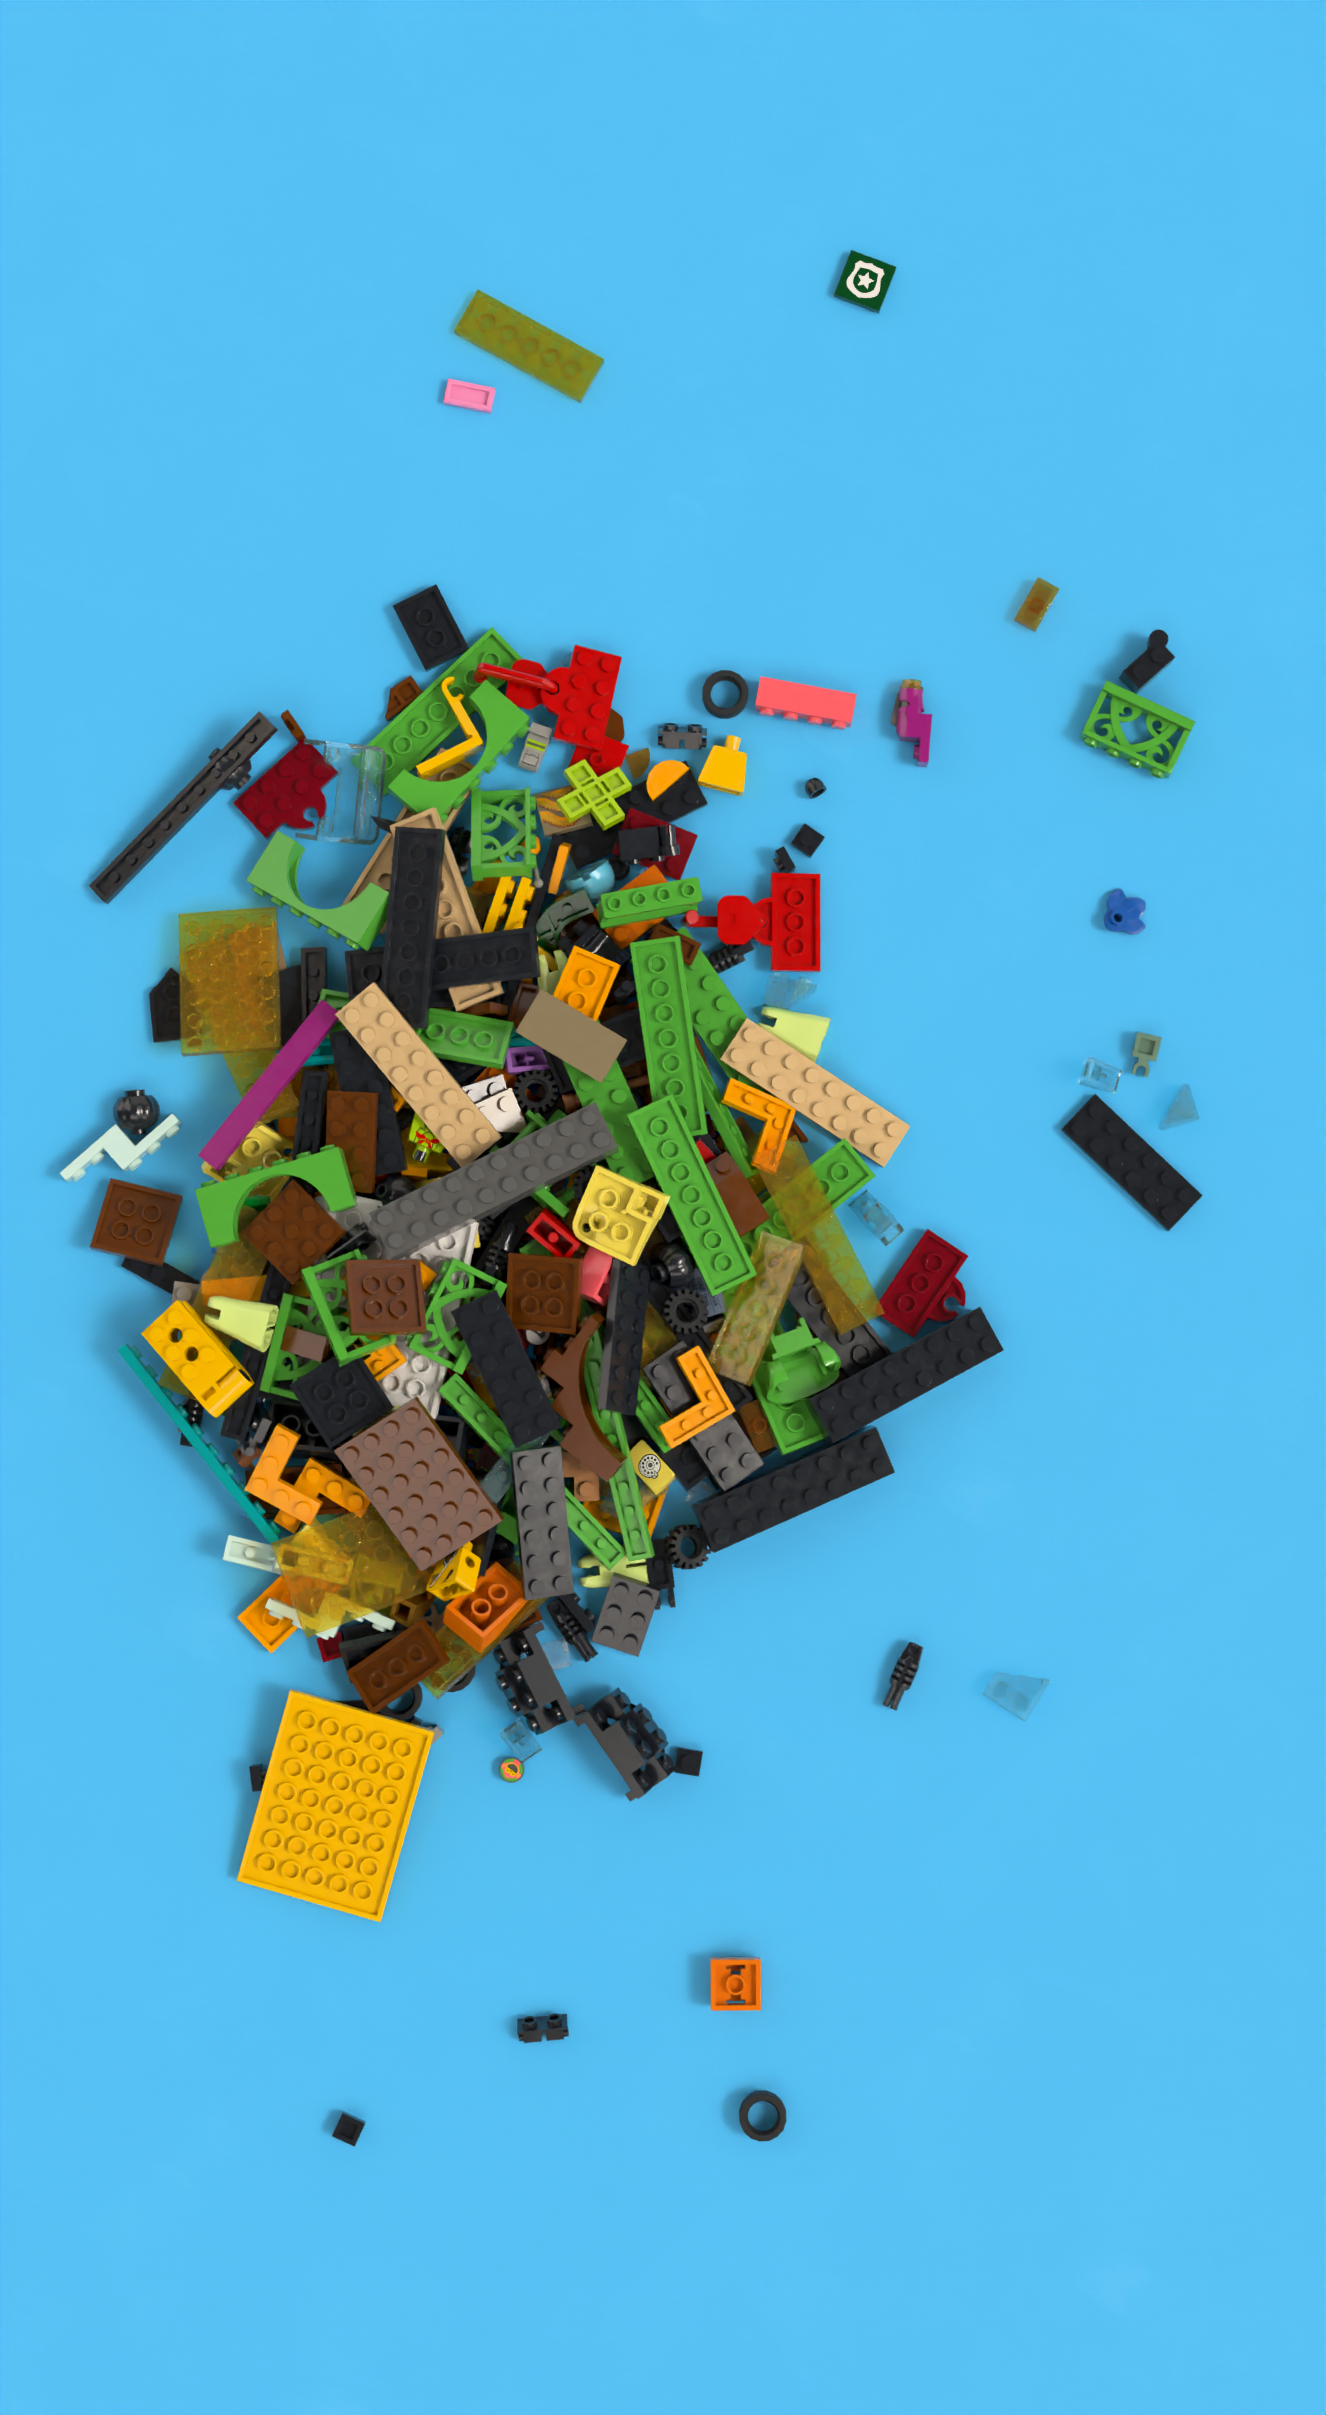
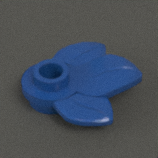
[1104,889,1146,935]

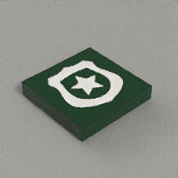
[834,250,896,314]

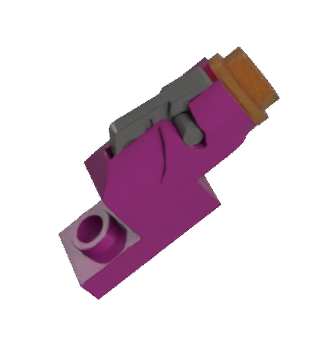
[890,679,932,767]

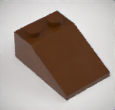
[706,1151,770,1238]

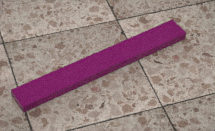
[198,1000,339,1171]

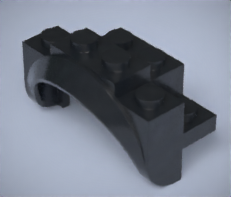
[492,1621,586,1735]
[573,1687,675,1802]

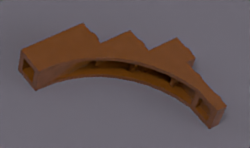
[541,1312,628,1482]

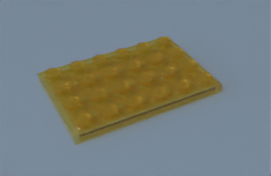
[178,907,281,1057]
[270,1505,438,1638]

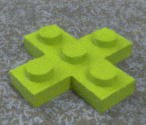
[556,759,632,830]

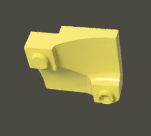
[201,1121,294,1202]
[573,1165,671,1266]

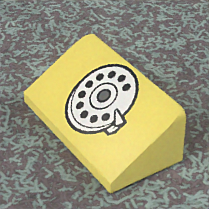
[630,1439,675,1495]

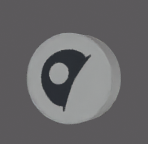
[523,1330,550,1345]

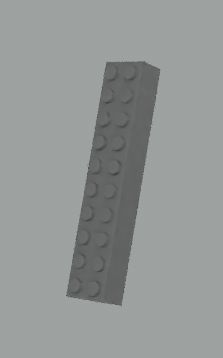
[369,1102,619,1260]

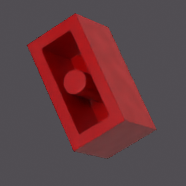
[526,1207,582,1257]

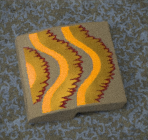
[534,785,593,838]

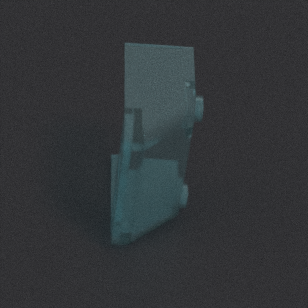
[295,739,386,845]

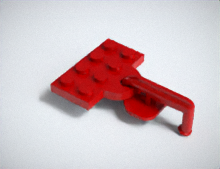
[473,645,622,752]
[680,873,821,972]

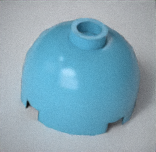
[565,859,615,904]

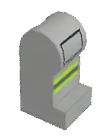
[518,722,553,773]

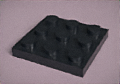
[289,1344,394,1449]

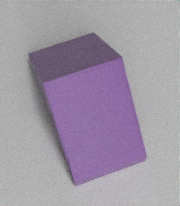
[505,1046,551,1076]

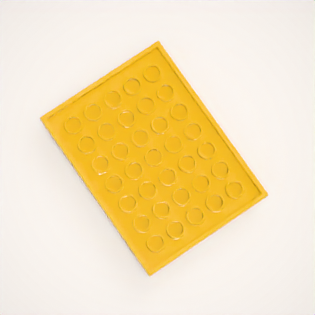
[237,1689,435,1922]

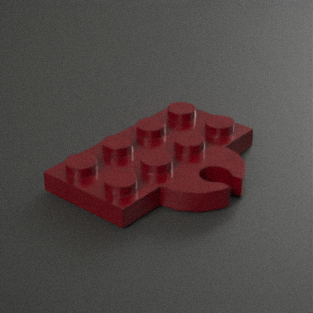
[233,737,339,840]
[872,1229,968,1338]

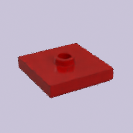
[568,736,629,777]

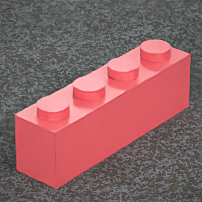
[755,676,857,730]
[581,1246,617,1306]

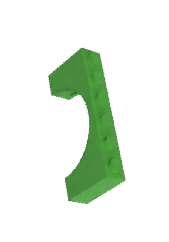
[388,679,530,825]
[246,831,389,951]
[195,1144,359,1248]

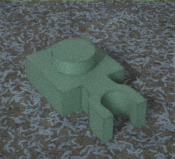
[1132,1031,1162,1077]

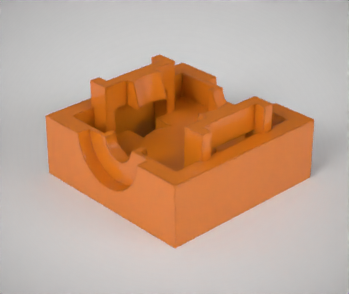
[710,1957,761,2011]

